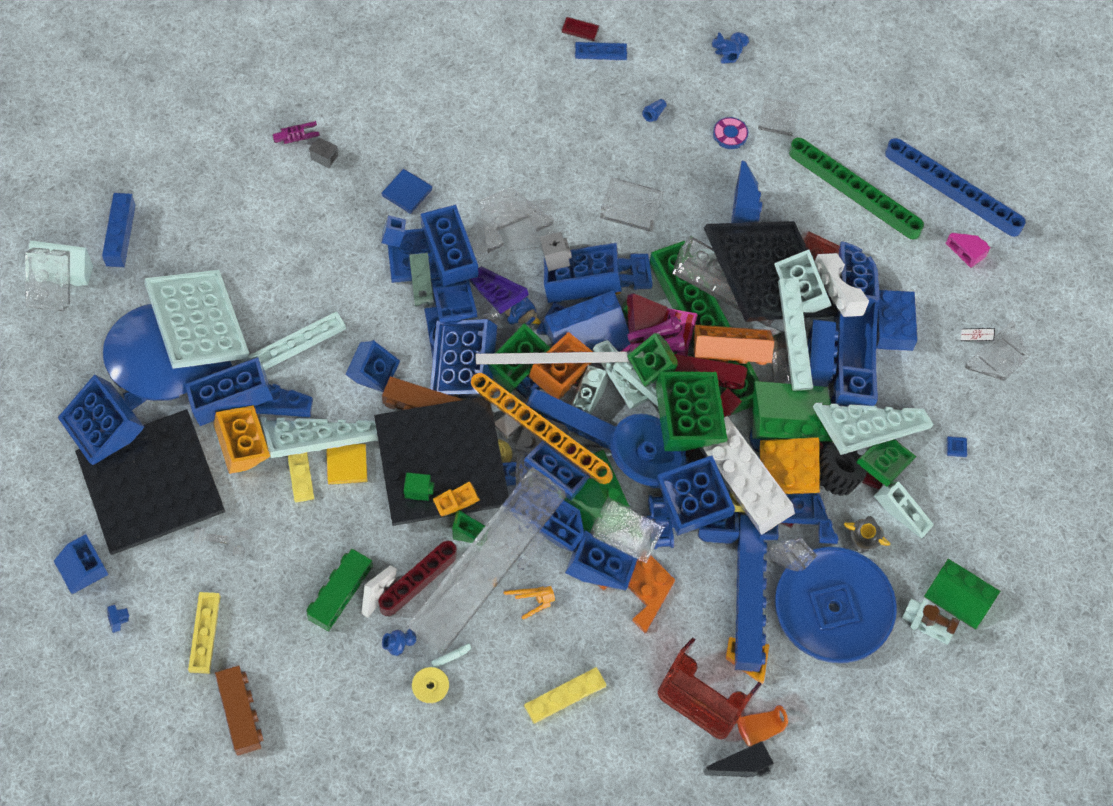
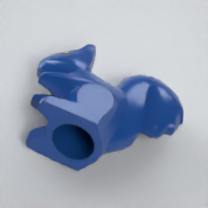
[711,32,749,63]

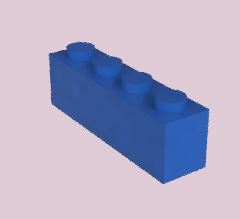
[102,193,136,268]

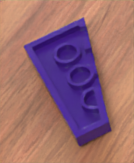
[469,266,529,314]

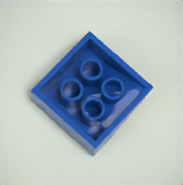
[731,161,763,223]
[657,455,735,536]

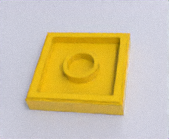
[327,444,368,485]

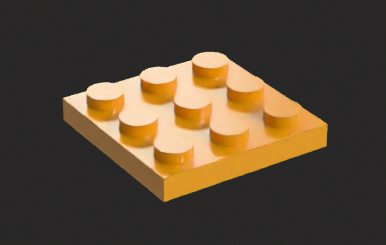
[760,438,820,494]

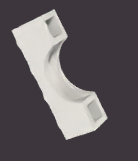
[815,253,869,317]

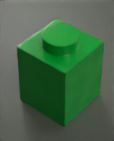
[404,473,434,501]

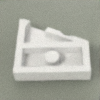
[361,565,397,618]

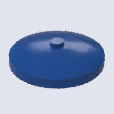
[610,414,686,486]

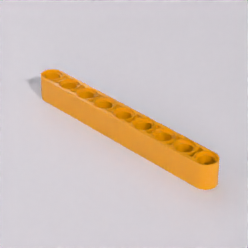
[471,373,613,484]

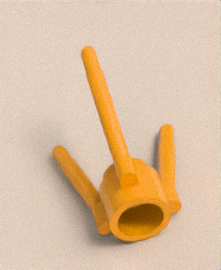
[503,586,555,619]

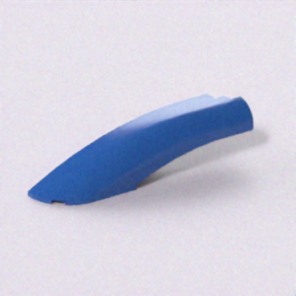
[833,241,880,406]

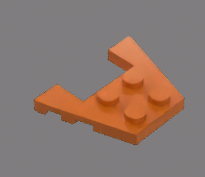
[598,552,675,633]

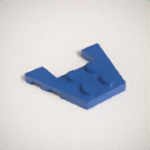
[759,493,838,544]

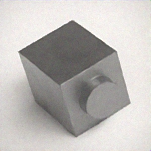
[309,137,339,168]

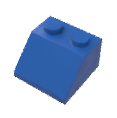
[345,340,400,392]

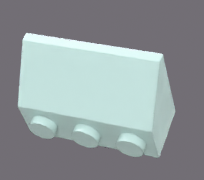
[29,241,93,286]
[774,250,832,313]

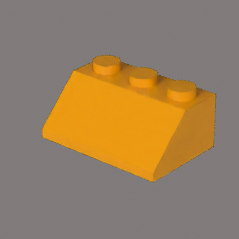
[213,405,270,474]

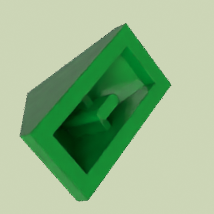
[452,511,487,545]

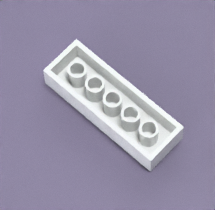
[699,416,795,535]

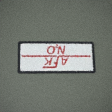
[960,328,995,341]

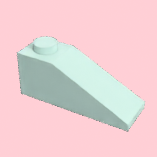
[874,481,934,538]

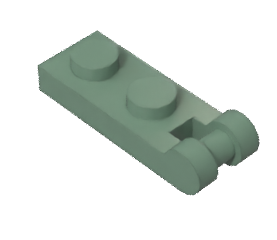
[409,253,434,307]

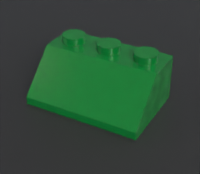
[487,323,551,393]
[924,558,1001,630]

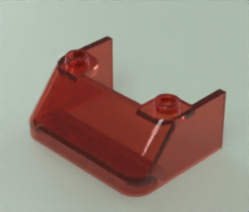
[658,637,762,739]

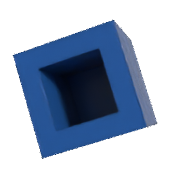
[381,215,406,248]

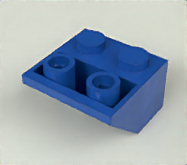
[54,534,109,594]

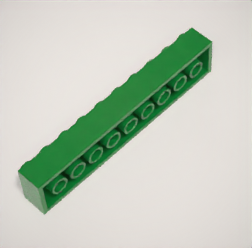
[650,240,759,415]

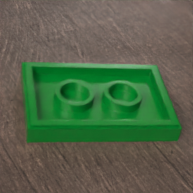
[856,439,916,487]

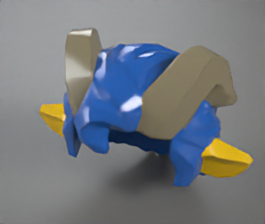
[505,297,541,325]

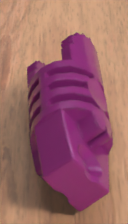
[272,121,320,144]

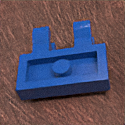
[619,254,653,290]

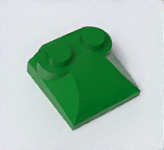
[627,333,677,387]

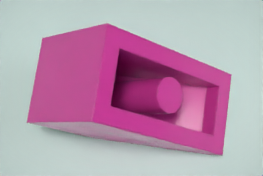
[946,233,990,268]

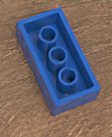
[420,204,478,286]
[185,357,273,426]

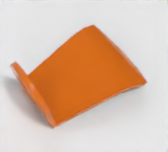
[737,705,788,747]

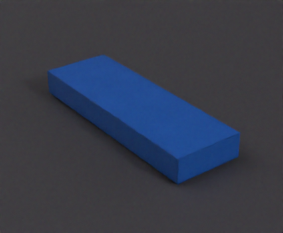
[575,42,627,60]

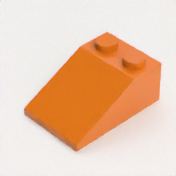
[529,332,593,399]

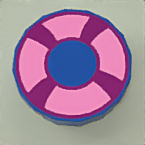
[713,117,749,149]

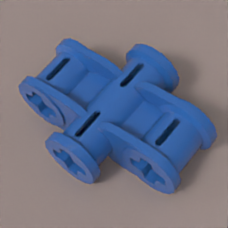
[640,495,674,550]

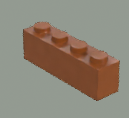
[382,376,462,410]
[215,665,264,756]

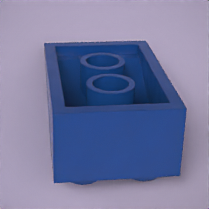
[565,531,638,590]

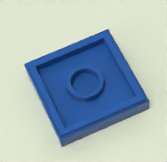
[382,168,432,214]

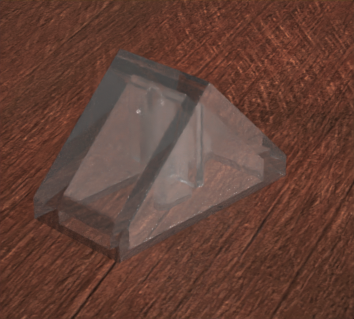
[479,304,499,329]

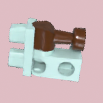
[902,598,960,645]

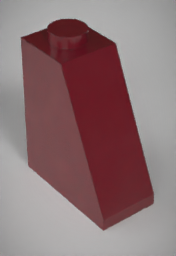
[627,293,668,345]

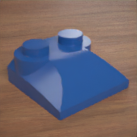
[698,512,739,544]

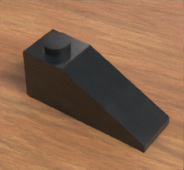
[704,741,774,777]

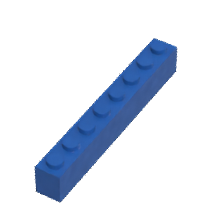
[735,515,767,672]

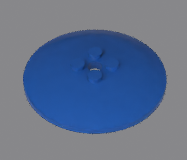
[775,547,897,663]

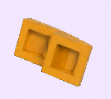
[433,482,480,517]

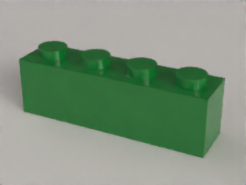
[306,549,373,632]

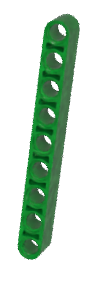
[789,137,924,240]

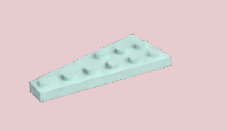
[813,403,934,455]
[260,417,378,458]

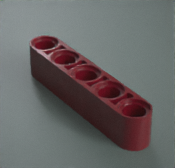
[673,354,747,390]
[378,540,457,617]

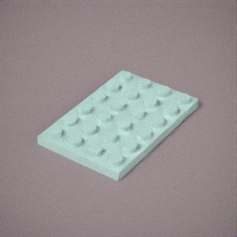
[145,270,249,369]

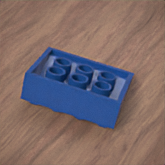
[544,242,622,303]
[543,291,630,352]
[430,319,497,399]
[58,374,144,465]

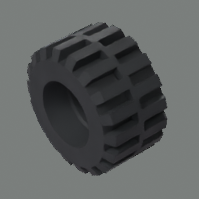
[820,443,867,496]

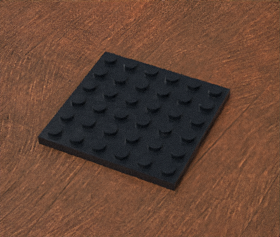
[704,221,837,322]
[374,397,510,526]
[75,409,226,555]

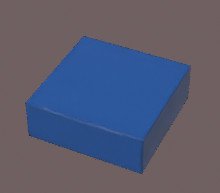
[946,436,967,457]

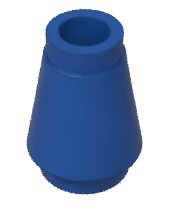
[642,99,667,122]

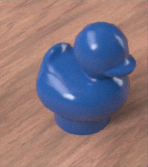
[382,629,416,656]

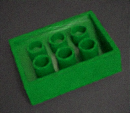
[655,372,728,451]
[752,381,833,444]
[553,450,634,538]

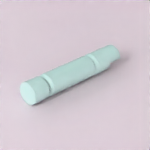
[431,643,471,668]

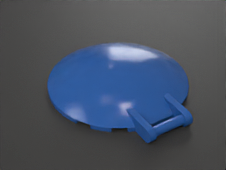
[103,304,233,401]

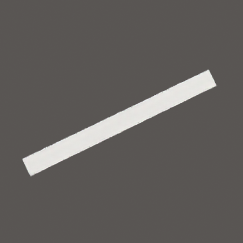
[476,352,628,364]

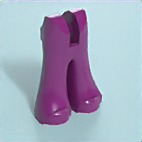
[627,316,685,353]

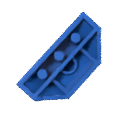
[508,490,584,552]

